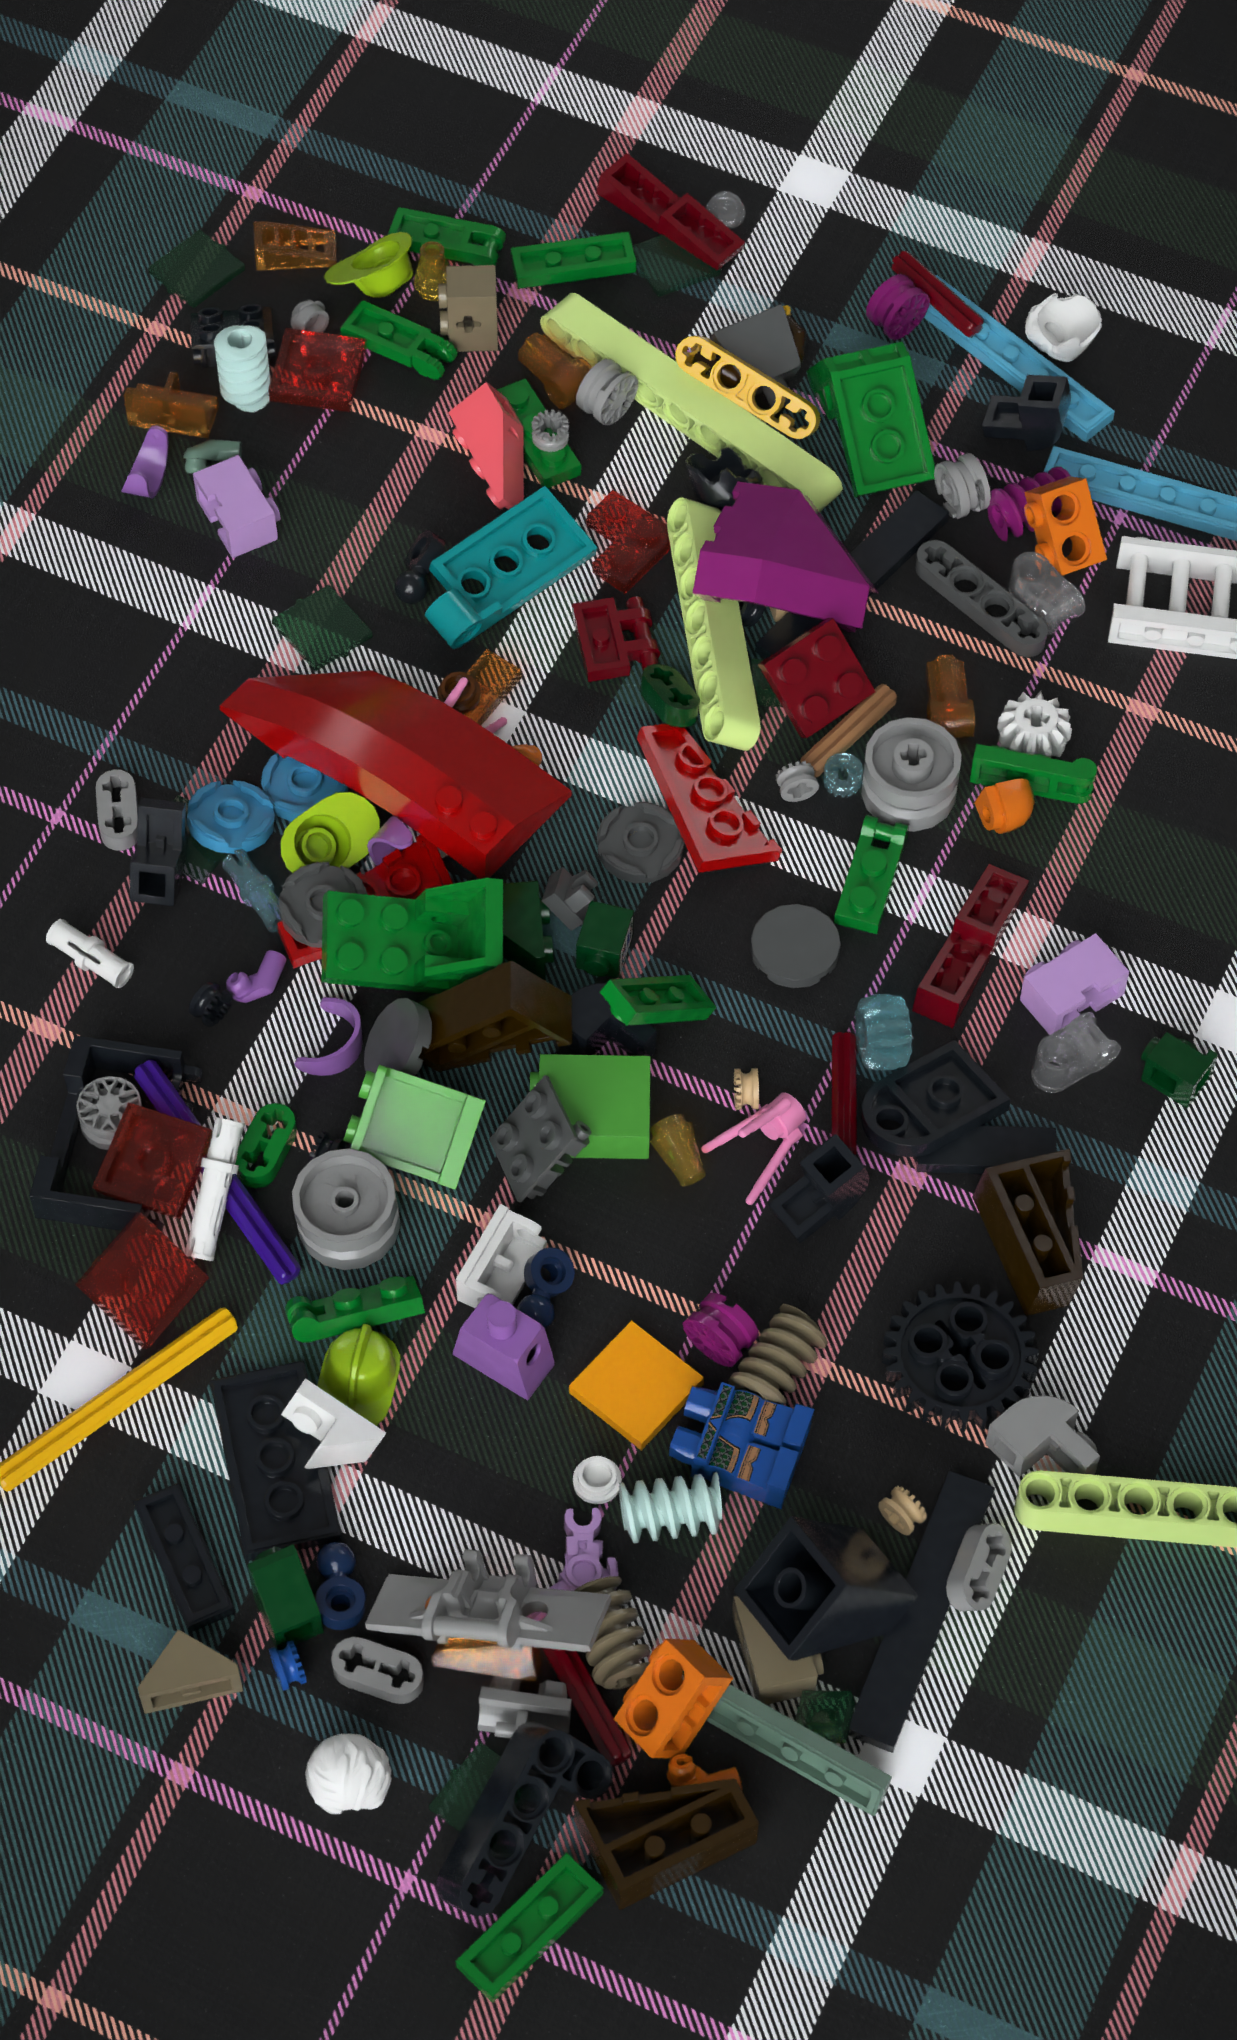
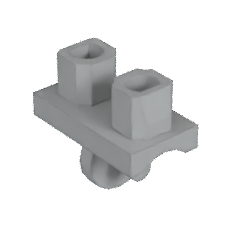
[478,1673,572,1744]

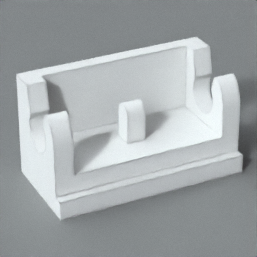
[456,1204,547,1308]

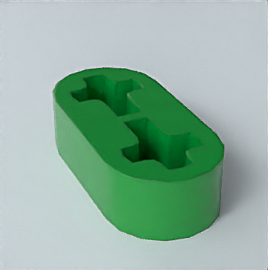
[235,1103,297,1188]

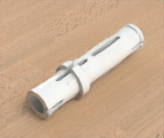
[184,1117,245,1261]

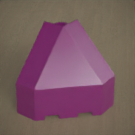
[693,482,879,633]

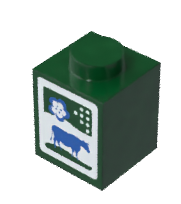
[576,901,634,978]

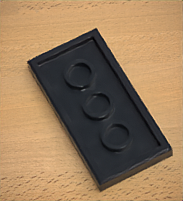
[210,1360,342,1561]

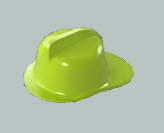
[324,232,413,298]
[280,792,380,874]
[317,1324,400,1426]

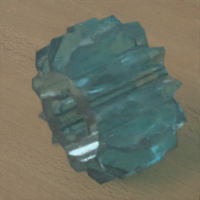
[854,994,913,1071]

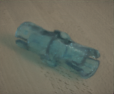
[222,849,281,932]

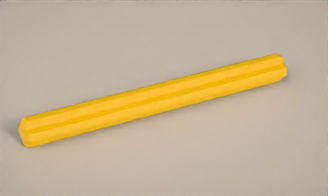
[0,1307,238,1492]

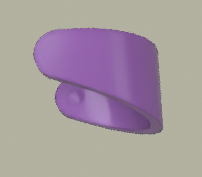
[121,426,168,498]
[367,816,413,866]
[294,997,363,1076]

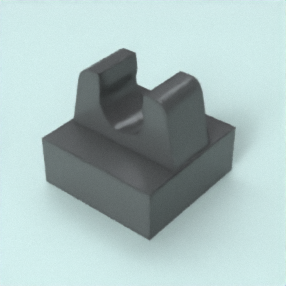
[542,867,598,931]

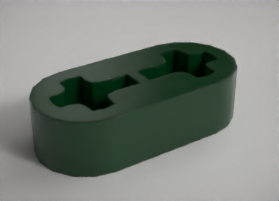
[640,664,700,727]

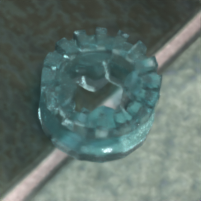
[823,753,863,798]

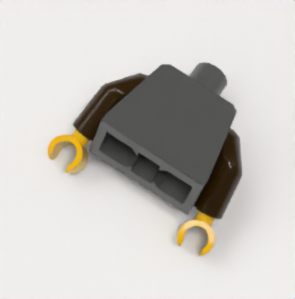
[689,304,806,408]

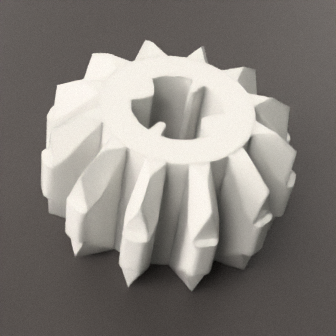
[997,691,1072,758]

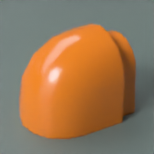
[974,778,1035,834]

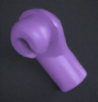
[226,950,286,1003]

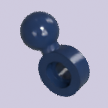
[517,1247,575,1329]
[315,1542,365,1630]

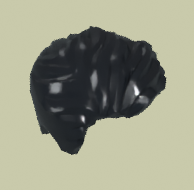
[686,447,763,511]

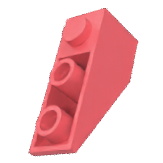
[448,382,524,510]

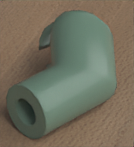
[183,440,242,474]

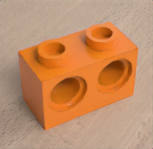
[1024,476,1107,576]
[614,1639,733,1758]

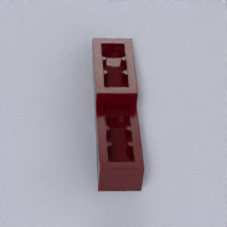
[596,153,745,270]
[912,864,1029,1028]

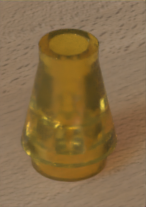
[414,241,449,301]
[650,1114,706,1186]

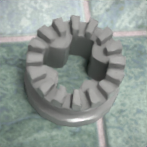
[532,409,569,452]
[776,761,819,802]

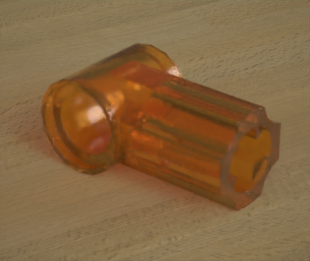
[518,332,592,409]
[926,655,975,738]

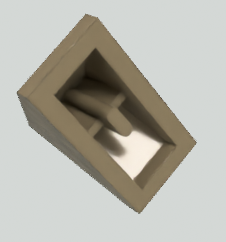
[138,1629,243,1714]

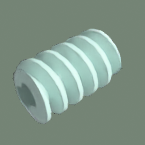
[214,325,272,412]
[619,1472,722,1543]

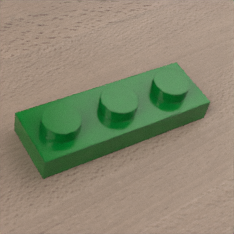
[511,232,636,289]
[497,378,581,488]
[600,975,717,1026]
[456,1853,603,2003]

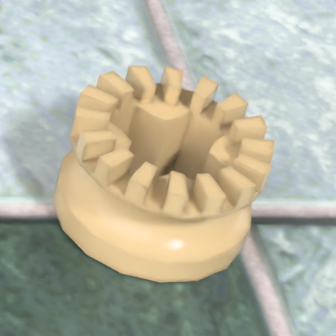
[734,1068,759,1110]
[878,1486,927,1535]

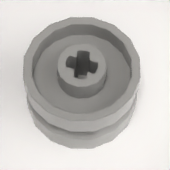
[861,717,962,832]
[292,1148,400,1270]

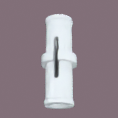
[46,919,134,988]

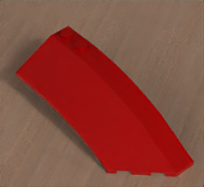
[219,670,572,879]

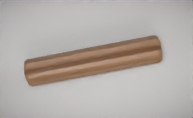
[800,684,897,778]

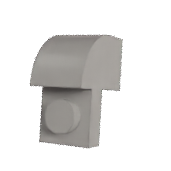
[985,1395,1100,1477]

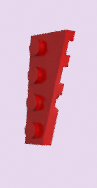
[637,724,782,873]
[277,834,453,969]

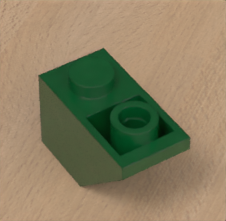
[503,881,554,981]
[247,1544,324,1650]

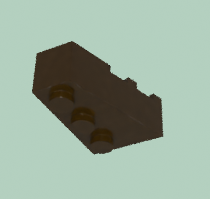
[418,961,572,1072]
[972,1149,1083,1316]
[574,1779,759,1910]

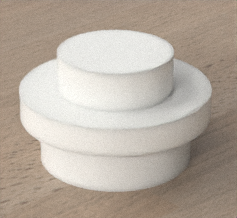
[573,1456,622,1504]

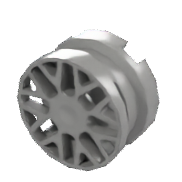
[576,359,638,425]
[934,453,991,519]
[76,1076,145,1150]

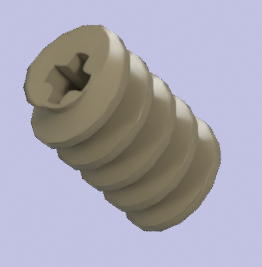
[728,1304,828,1405]
[574,1576,651,1689]

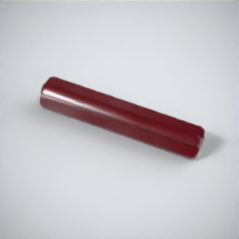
[892,251,984,338]
[832,1032,857,1155]
[542,1648,632,1767]

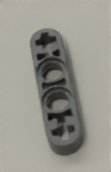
[915,540,1048,658]

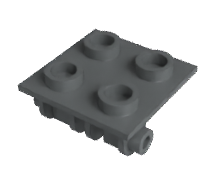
[489,1075,592,1203]

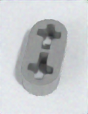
[95,770,138,851]
[946,1523,1012,1611]
[331,1637,424,1704]

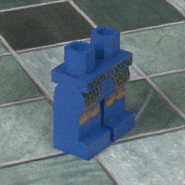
[669,1382,814,1510]

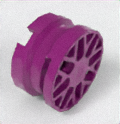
[866,274,930,340]
[683,1293,759,1367]

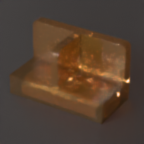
[124,371,219,438]

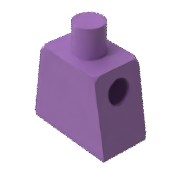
[453,1293,555,1401]

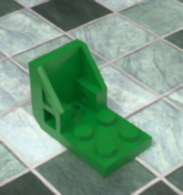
[807,342,935,497]
[321,878,503,994]

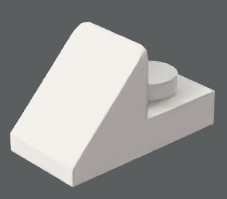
[281,1378,386,1469]

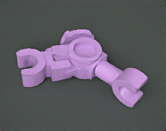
[526,1508,618,1621]

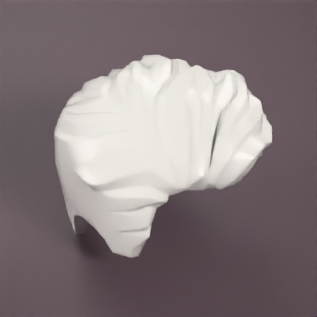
[1025,293,1102,362]
[305,1734,392,1814]

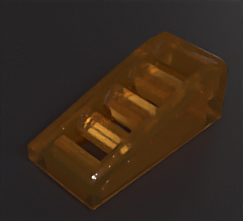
[254,221,337,271]
[432,1638,541,1681]

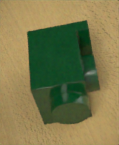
[1141,1032,1218,1108]

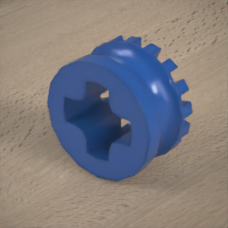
[268,1640,307,1691]

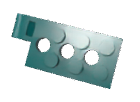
[425,486,598,649]

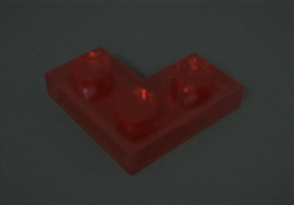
[587,490,671,594]

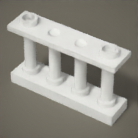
[1108,536,1237,659]

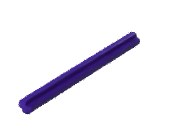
[134,1060,301,1285]

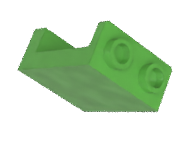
[343,1064,486,1190]

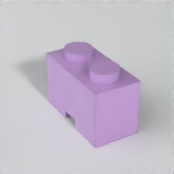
[193,455,280,558]
[1020,933,1130,1038]

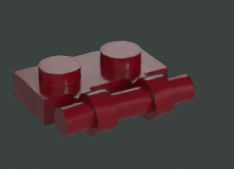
[572,596,660,682]

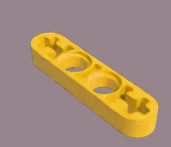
[675,335,820,439]

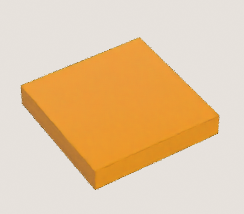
[569,1320,704,1451]

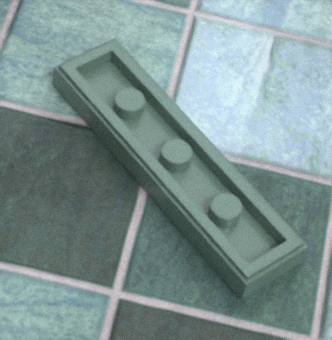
[706,1684,892,1816]

